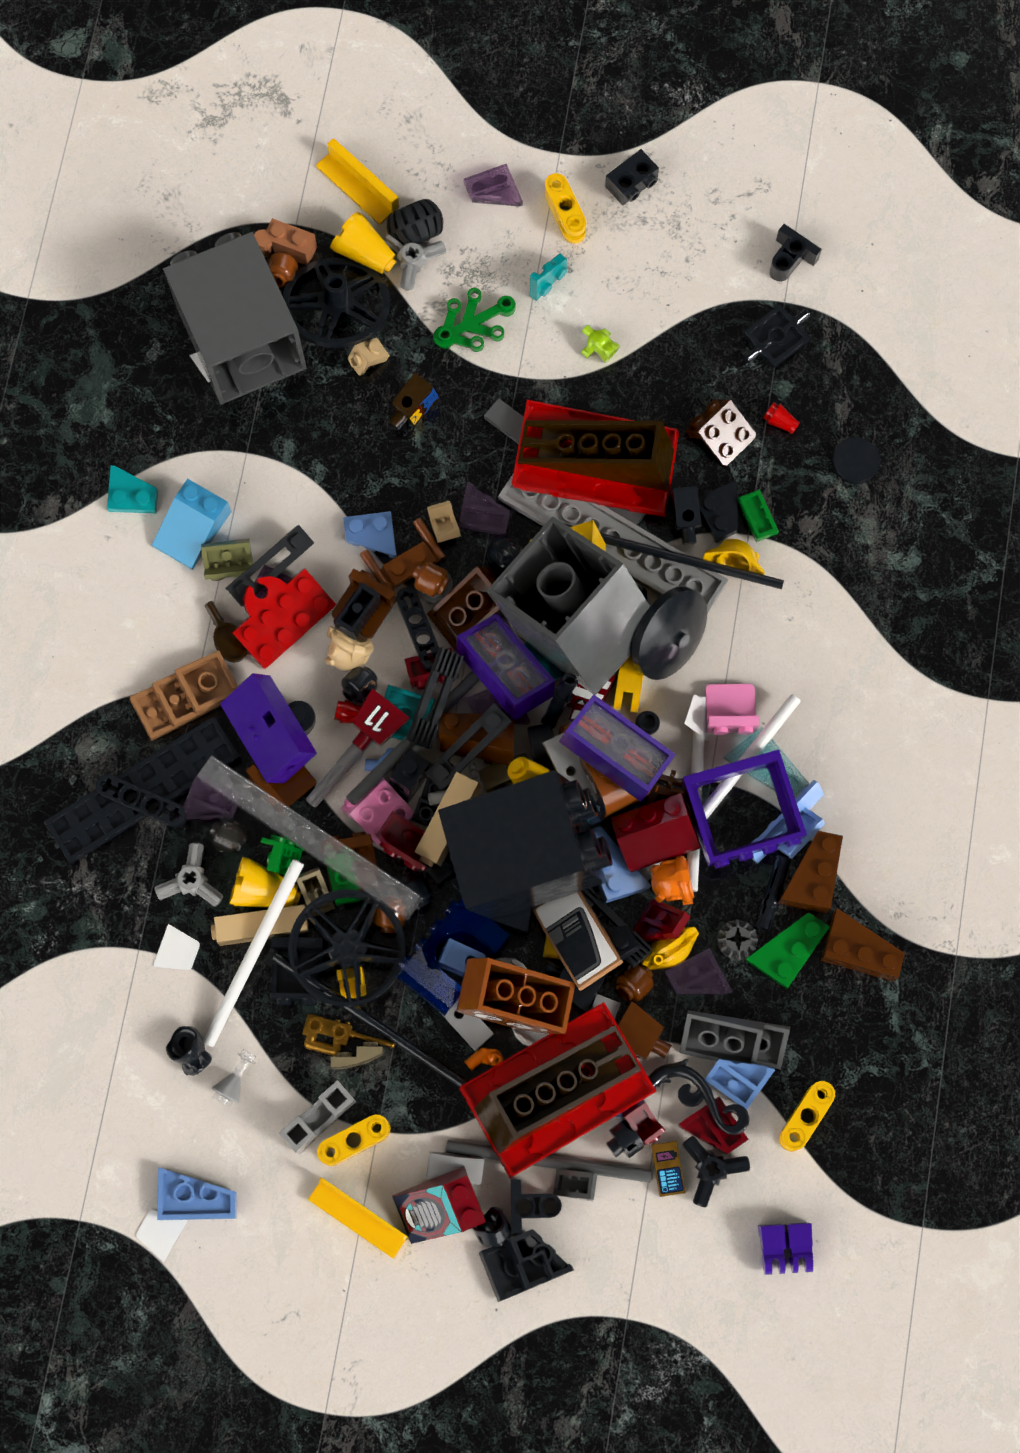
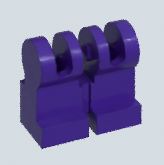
[758,1223,813,1275]

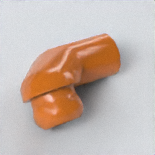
[464,1047,503,1071]

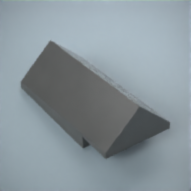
[680,1010,790,1070]

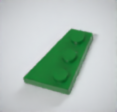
[745,913,830,989]

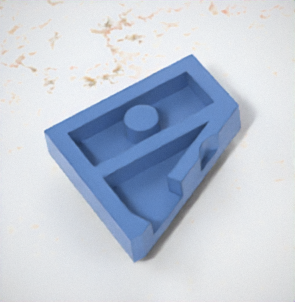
[343,511,397,558]
[705,1058,775,1110]

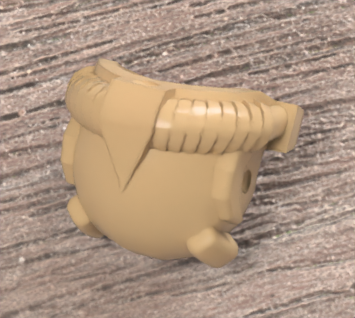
[324,626,374,671]

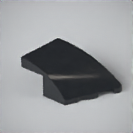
[479,1229,574,1302]

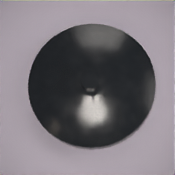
[632,586,707,680]

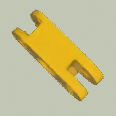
[544,173,586,244]
[613,654,643,713]
[779,1081,835,1152]
[317,1114,391,1166]

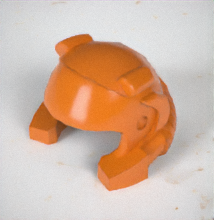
[650,855,694,905]

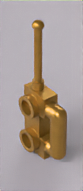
[302,1014,396,1056]

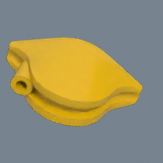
[703,539,765,575]
[641,926,699,970]

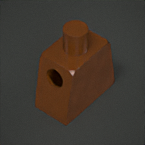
[618,1002,672,1061]

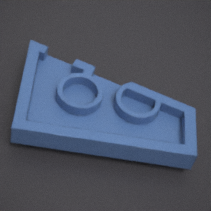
[593,826,651,903]
[157,1167,237,1220]

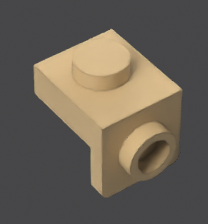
[348,338,390,376]
[427,501,461,543]

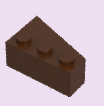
[439,713,514,769]
[778,831,843,914]
[820,908,905,982]

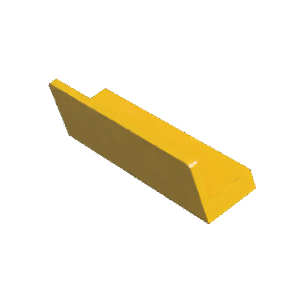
[316,138,399,225]
[308,1177,408,1259]

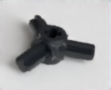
[682,1136,750,1208]

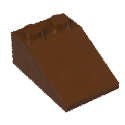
[427,566,504,651]

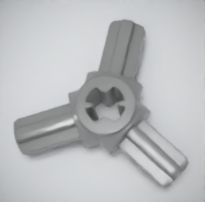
[384,234,446,291]
[155,843,223,907]

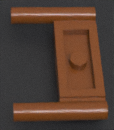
[360,518,446,588]

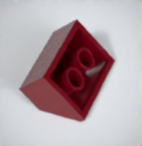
[611,793,701,872]

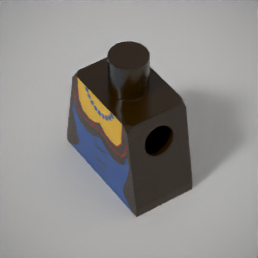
[389,373,439,430]

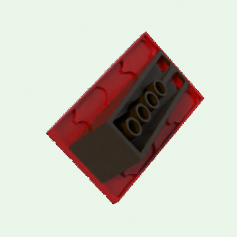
[512,400,679,517]
[459,1002,657,1178]

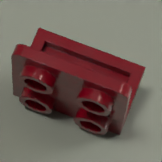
[376,811,427,871]

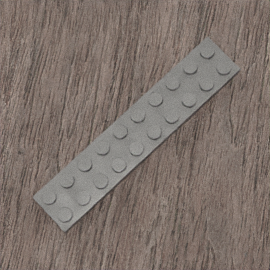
[498,475,728,614]

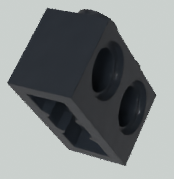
[605,149,659,206]

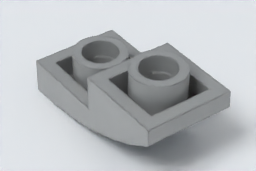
[426,1152,484,1185]

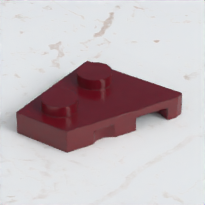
[633,898,691,943]
[678,1096,749,1155]

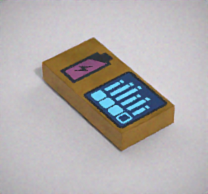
[651,1141,686,1197]

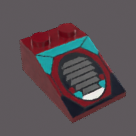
[392,1166,486,1244]

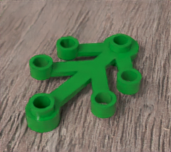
[433,288,516,352]

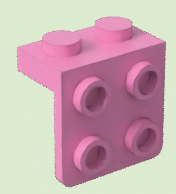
[705,684,759,735]
[340,778,414,846]

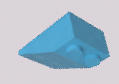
[152,478,232,570]

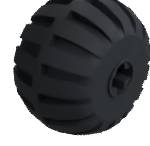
[386,199,444,245]

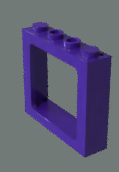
[681,749,807,869]

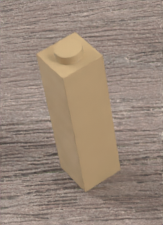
[415,772,482,867]
[211,905,310,946]

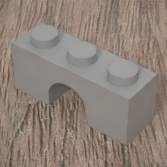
[279,1080,356,1154]

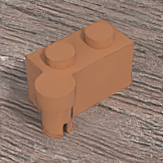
[254,218,317,265]

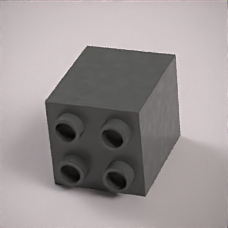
[163,232,307,405]
[486,516,650,695]

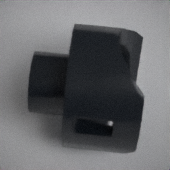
[288,701,316,735]
[606,1120,645,1158]
[472,1207,511,1248]

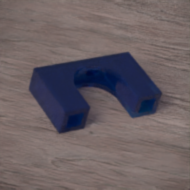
[397,898,510,1016]

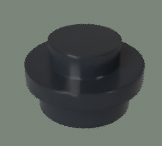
[635,711,660,735]

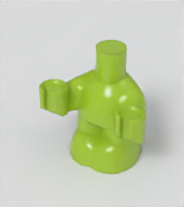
[581,325,620,363]

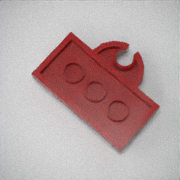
[232,568,336,669]

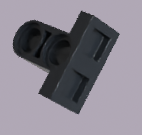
[770,224,822,282]
[510,1179,562,1234]

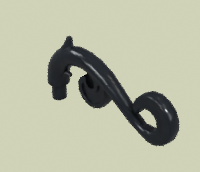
[648,1059,750,1135]

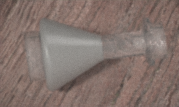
[212,1049,256,1107]

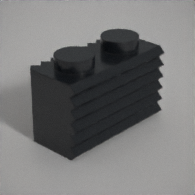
[333,582,382,640]

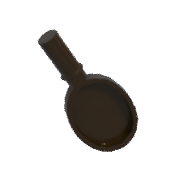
[204,601,247,663]

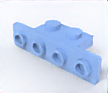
[752,780,825,864]

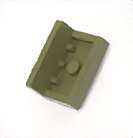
[201,539,253,581]

